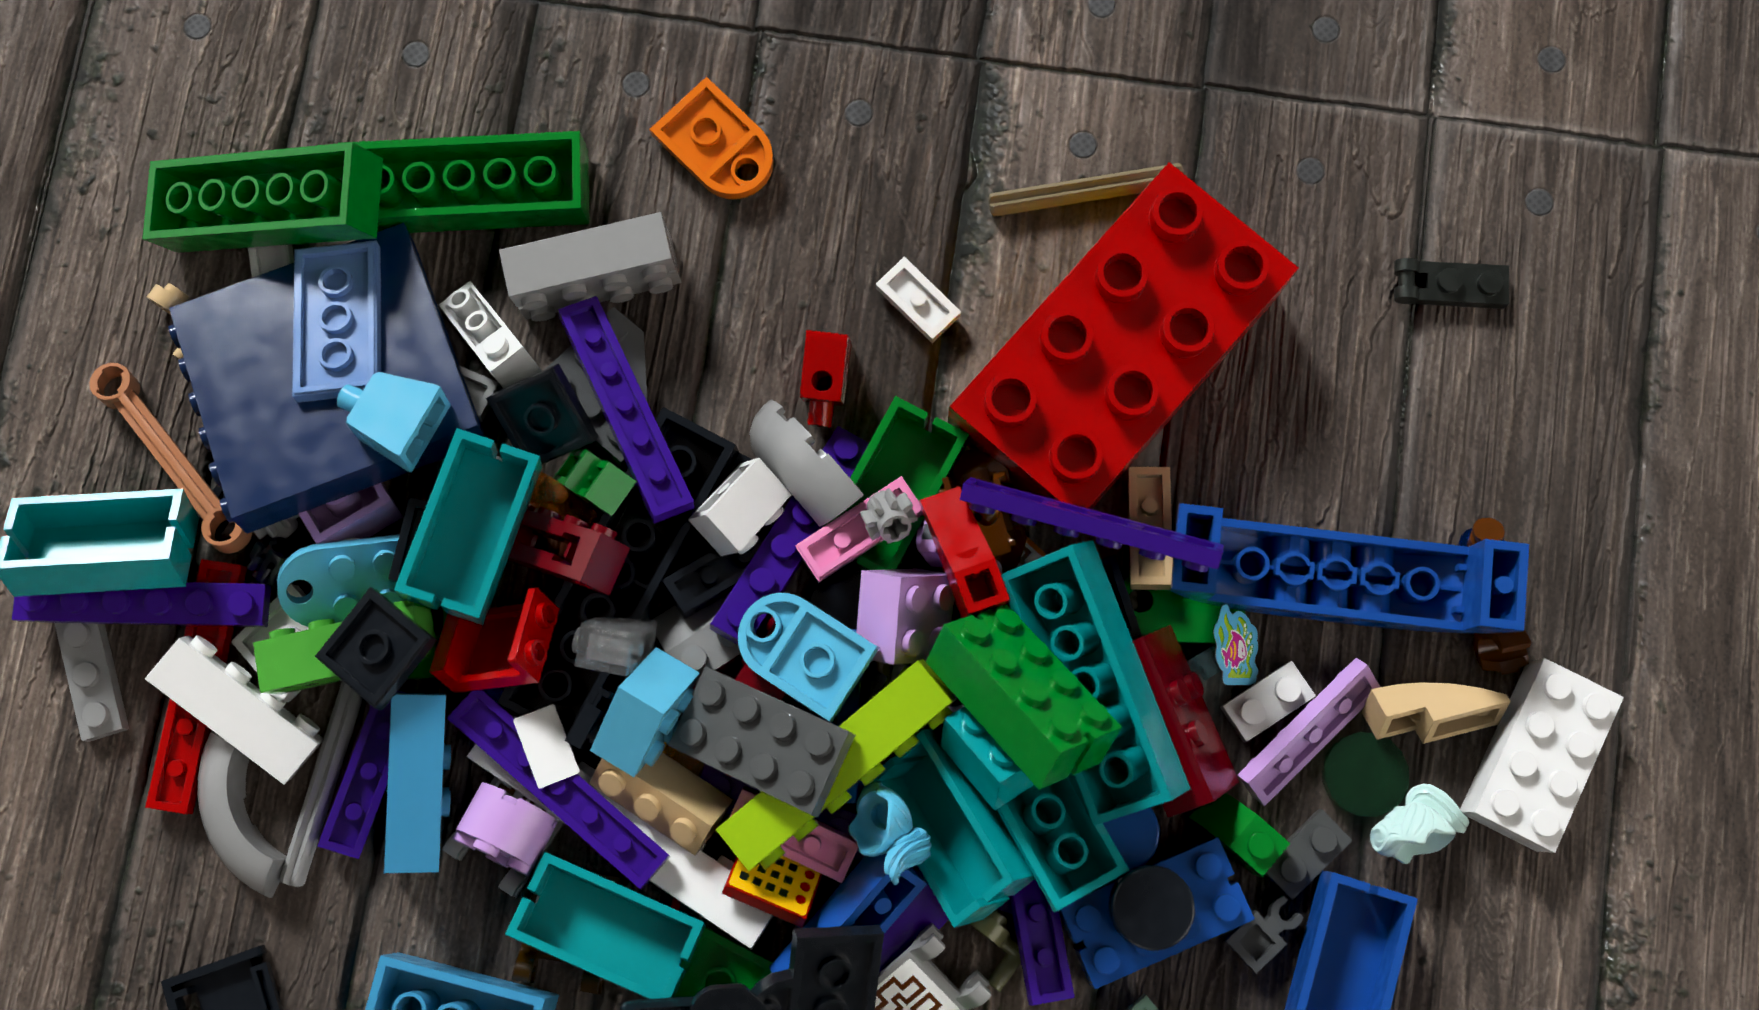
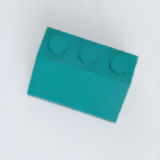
[997,772,1129,913]

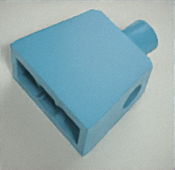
[337,372,451,473]

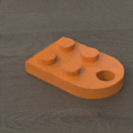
[649,76,774,199]

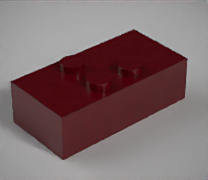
[1133,625,1240,818]

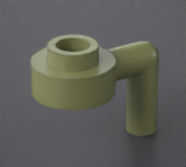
[969,911,1021,992]

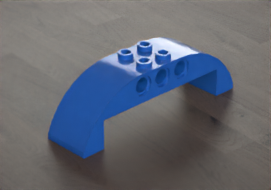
[1170,503,1529,633]

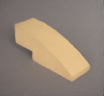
[1362,682,1511,744]

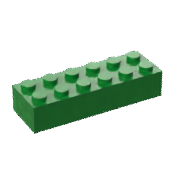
[340,131,590,233]
[142,142,383,253]

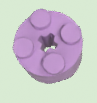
[452,782,558,876]

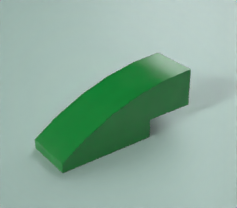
[551,449,637,516]

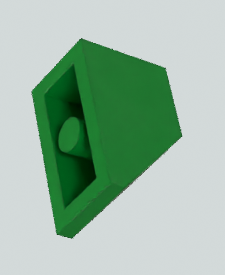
[1188,793,1291,877]

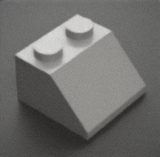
[649,593,743,689]

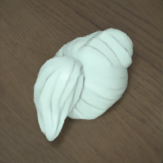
[1370,784,1470,864]

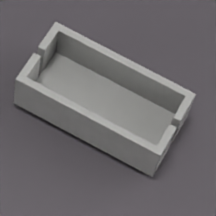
[499,212,682,321]

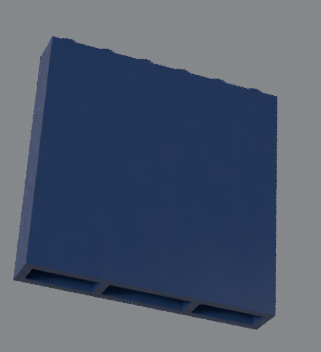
[168,223,486,534]

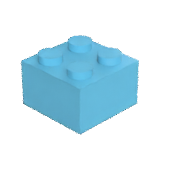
[590,647,700,777]

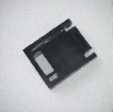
[161,945,283,1010]

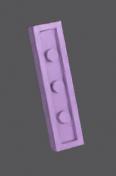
[1238,658,1380,806]

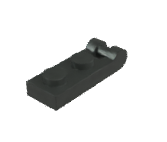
[1394,258,1509,309]

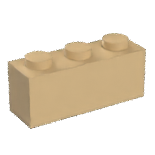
[589,752,733,855]

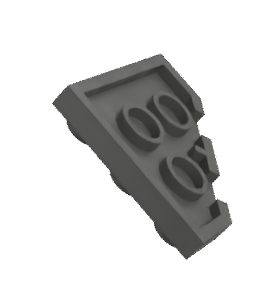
[544,307,648,469]

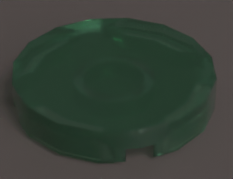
[1322,732,1409,817]

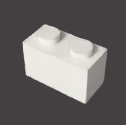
[688,458,792,556]

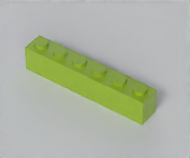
[716,659,957,871]

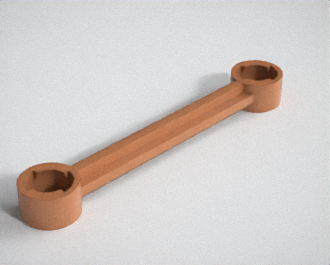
[89,363,252,554]

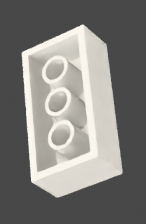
[1460,658,1624,853]

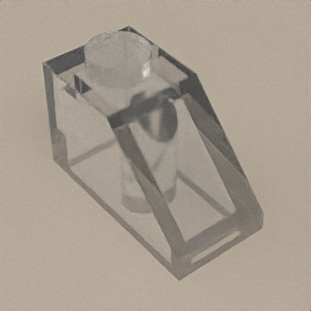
[572,617,658,676]

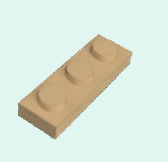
[1128,467,1173,590]

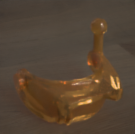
[529,472,598,529]

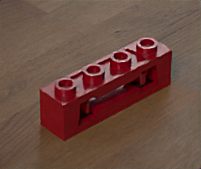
[507,504,630,596]

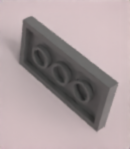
[668,666,855,817]

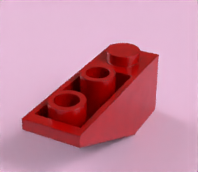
[919,486,1010,618]

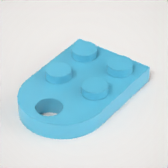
[277,534,405,626]
[738,593,879,722]

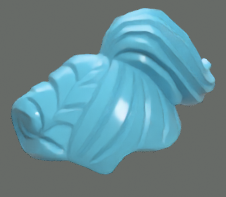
[848,781,932,886]

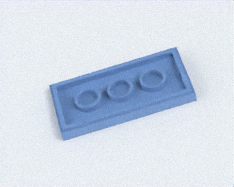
[292,240,381,403]

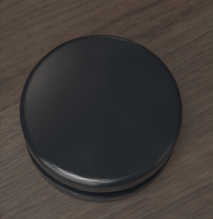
[1108,865,1195,951]

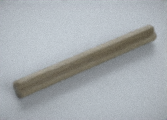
[988,163,1185,217]

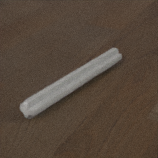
[280,681,363,887]

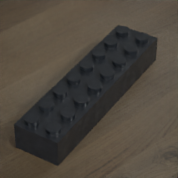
[497,407,740,737]

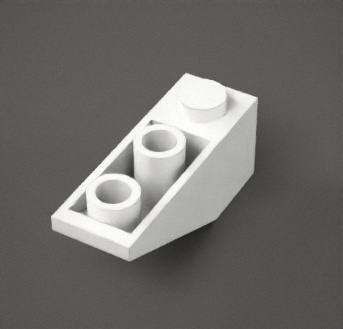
[439,281,542,388]

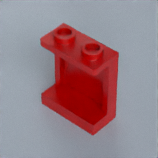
[429,588,559,693]

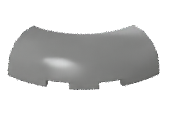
[750,400,864,527]
[198,730,286,898]

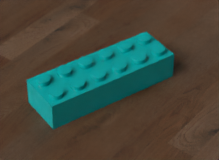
[1001,540,1191,826]

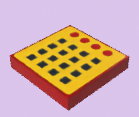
[721,856,822,928]

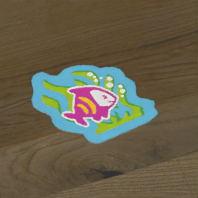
[1213,604,1259,685]

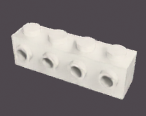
[145,635,324,785]

